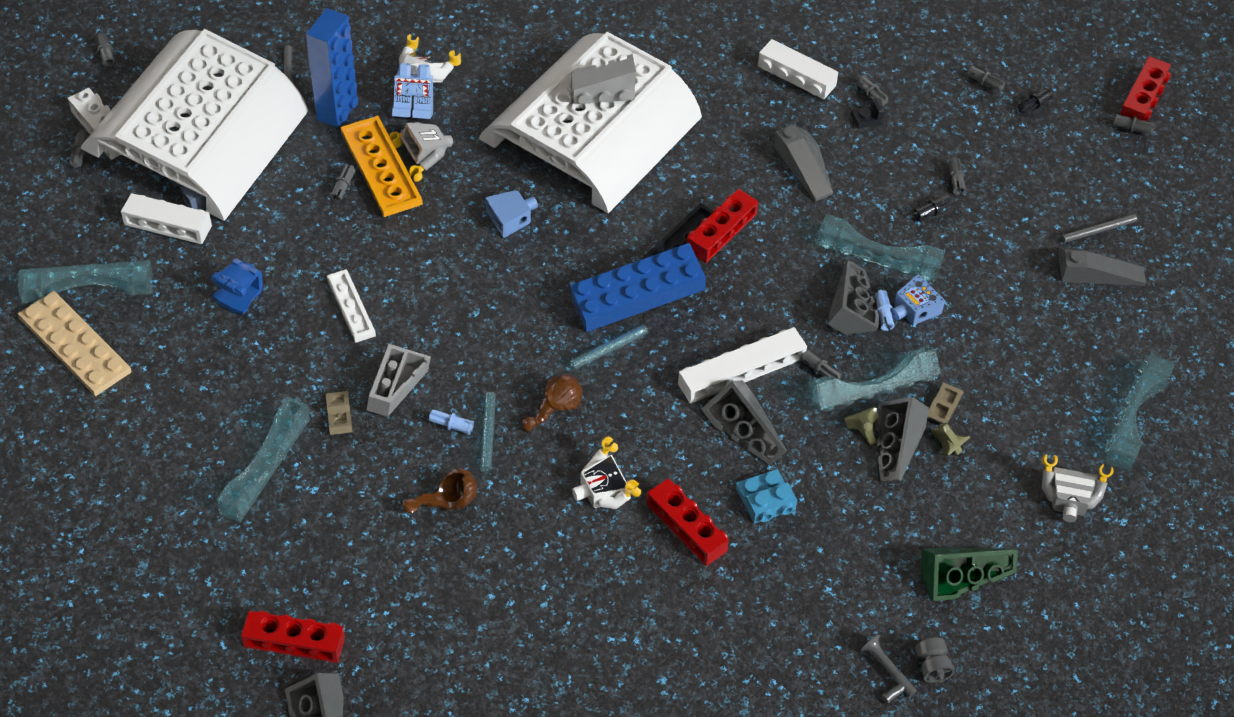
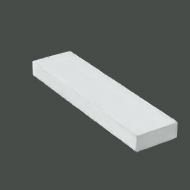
[327,269,376,343]

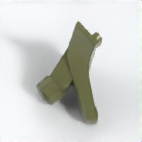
[844,407,879,445]
[930,422,971,456]

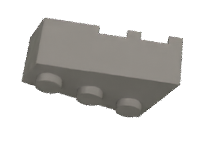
[571,54,636,104]
[367,344,431,417]

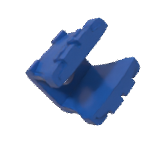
[210,258,263,315]

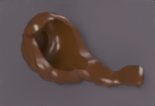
[521,374,583,432]
[402,468,477,513]

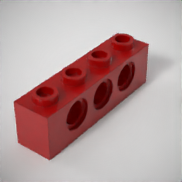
[1120,56,1172,121]
[686,189,758,263]
[647,478,729,566]
[241,611,345,663]

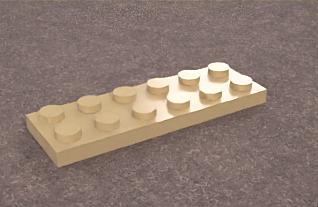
[18,291,132,396]

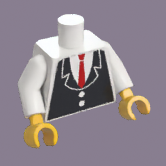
[399,34,461,82]
[572,437,641,509]

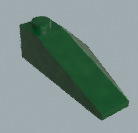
[921,548,1018,601]

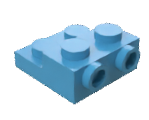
[736,469,797,524]

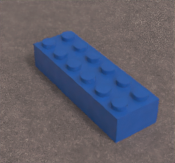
[306,8,359,128]
[570,243,706,332]

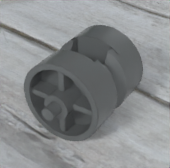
[915,638,955,683]

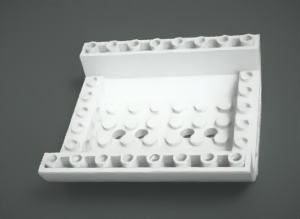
[81,29,308,221]
[479,32,702,213]

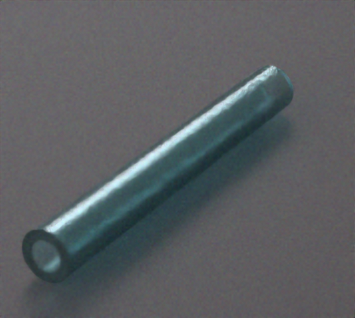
[569,324,648,370]
[480,392,496,472]

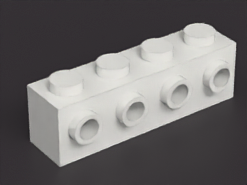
[758,39,838,99]
[68,88,122,160]
[121,193,212,244]

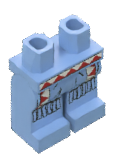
[392,63,433,119]

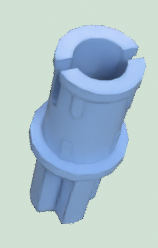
[875,290,895,331]
[429,409,474,435]

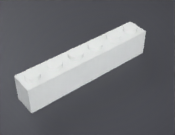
[678,327,807,404]

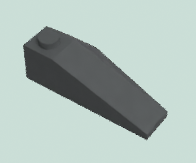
[774,125,833,202]
[1058,247,1146,286]
[828,260,879,335]
[701,380,787,465]
[875,397,929,483]
[285,673,344,717]

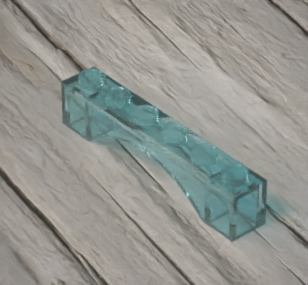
[816,214,946,282]
[18,260,153,303]
[808,346,941,411]
[1104,353,1176,471]
[217,397,310,523]

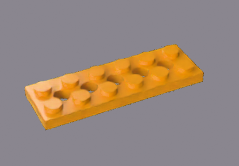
[341,116,423,217]

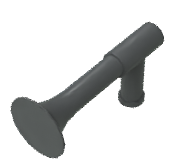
[861,635,917,704]

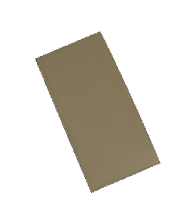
[927,382,963,424]
[326,391,352,435]

